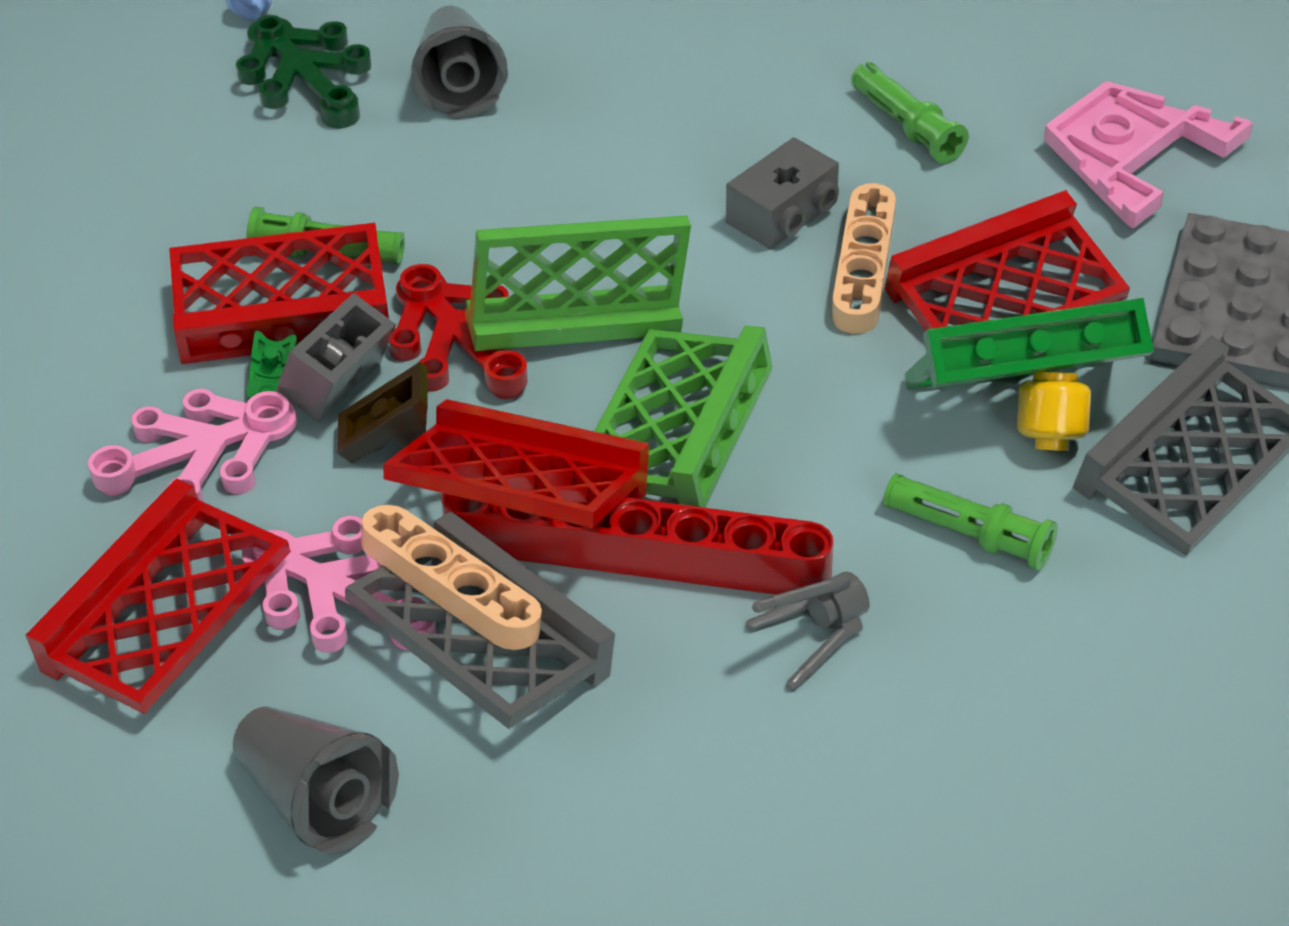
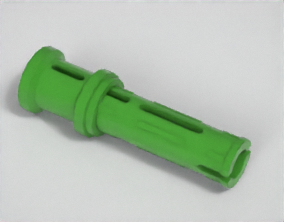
[851,61,969,164]
[246,206,405,265]
[883,473,1058,571]

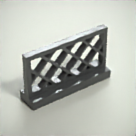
[1073,335,1289,556]
[345,511,615,729]

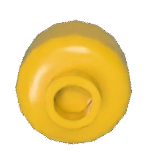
[1017,372,1091,451]

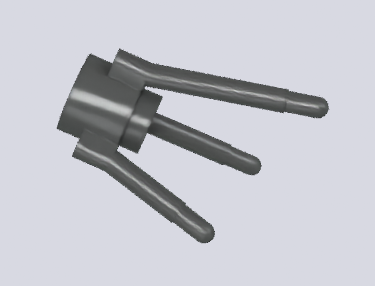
[745,571,870,690]

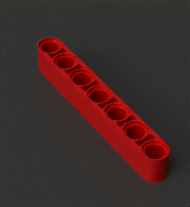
[441,493,834,595]

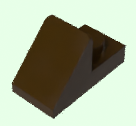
[337,362,428,464]

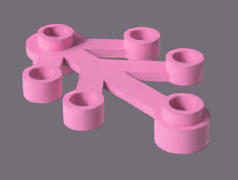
[88,389,297,501]
[242,516,436,653]

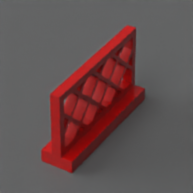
[884,190,1130,331]
[169,222,389,364]
[383,399,649,528]
[25,478,291,714]

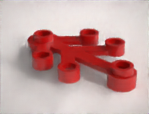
[389,264,528,399]

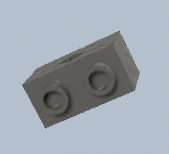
[726,137,839,250]
[276,293,396,422]

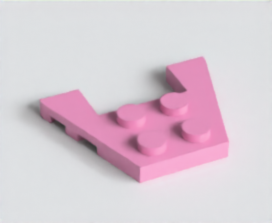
[1044,81,1253,229]

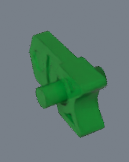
[247,331,297,400]

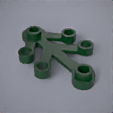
[236,15,372,129]

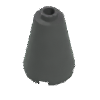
[411,6,508,119]
[233,706,399,854]

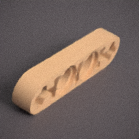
[832,183,896,334]
[361,505,542,650]

